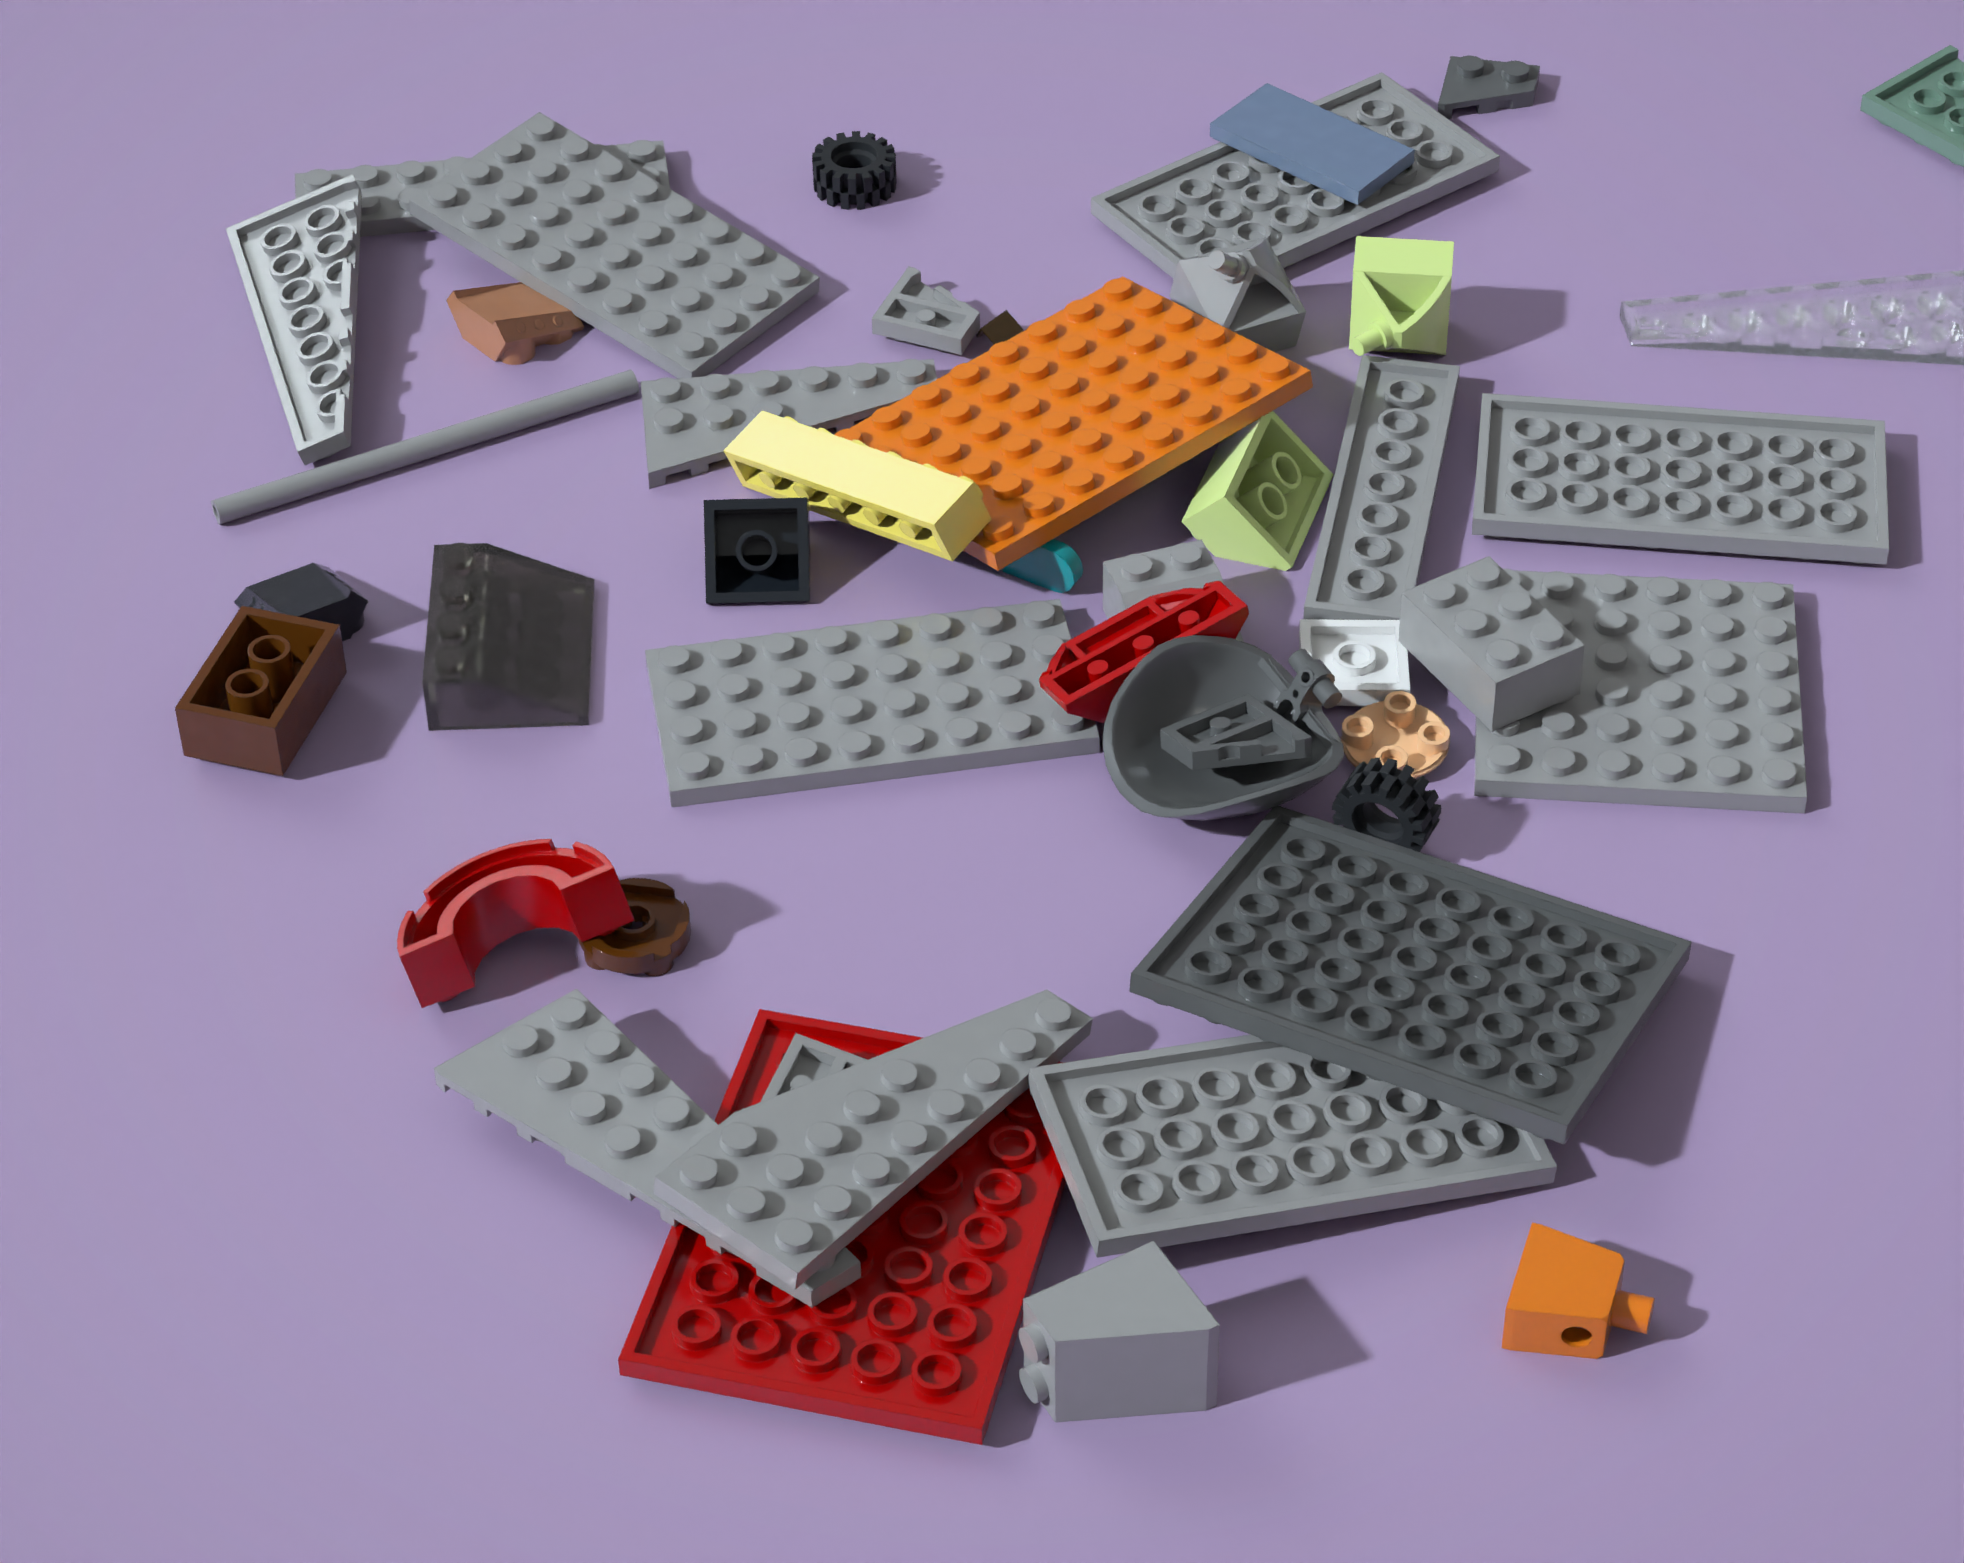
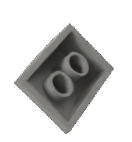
[1103,539,1244,642]

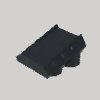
[234,563,368,642]

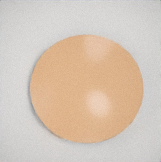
[1341,691,1450,778]

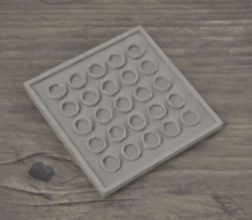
[1474,569,1807,814]

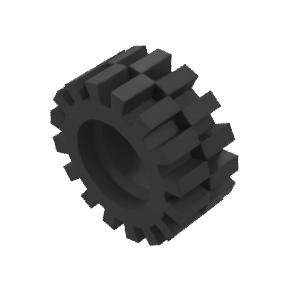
[812,131,897,210]
[1332,758,1441,852]

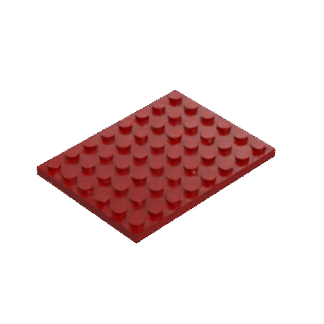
[618,1009,1066,1445]

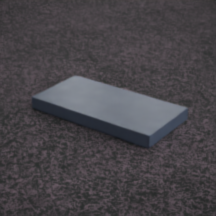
[1210,83,1415,205]

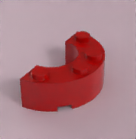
[397,839,635,1008]

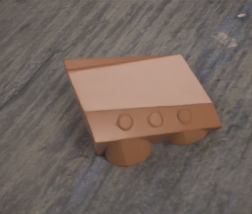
[446,282,584,365]

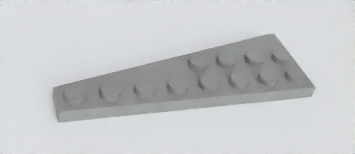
[226,174,362,465]
[434,989,861,1307]

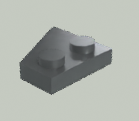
[1438,55,1540,119]
[1160,694,1312,771]

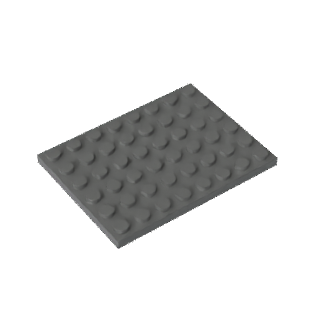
[1129,806,1692,1145]

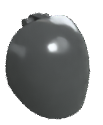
[1102,635,1344,821]

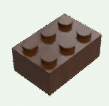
[175,606,347,776]

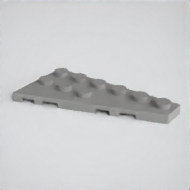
[641,359,937,489]

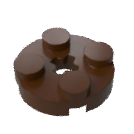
[578,878,691,976]

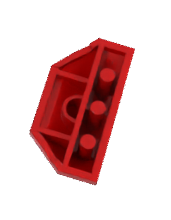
[1039,580,1249,723]

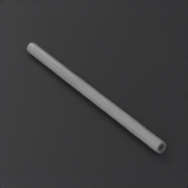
[211,370,639,525]

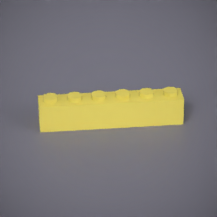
[723,411,992,562]

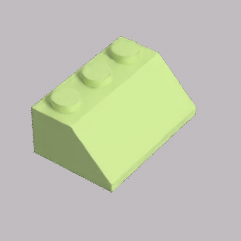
[1181,411,1334,571]

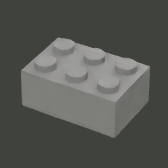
[1398,556,1585,732]

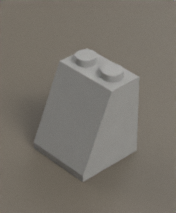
[1019,1241,1220,1422]

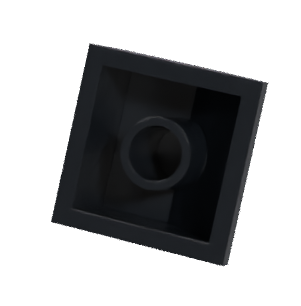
[704,497,811,604]

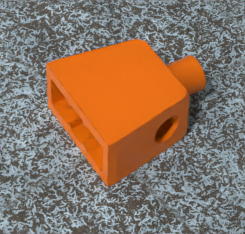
[1502,1222,1655,1359]

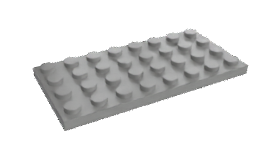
[1091,72,1500,279]
[409,112,820,378]
[1472,393,1889,565]
[645,599,1100,807]
[1028,1034,1557,1258]

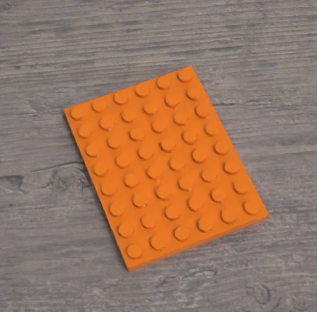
[834,276,1313,571]

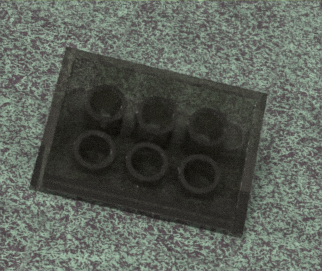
[422,543,595,731]

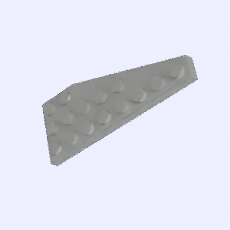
[653,989,1093,1290]

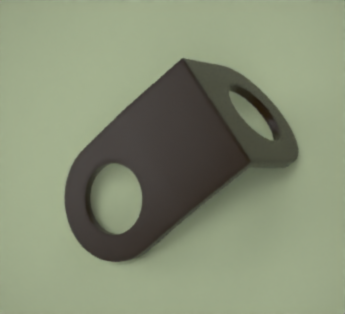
[976,310,1024,344]

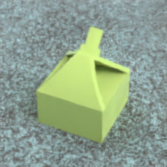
[1349,236,1454,356]

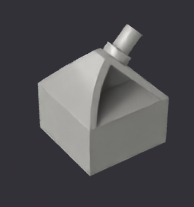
[1169,237,1306,352]

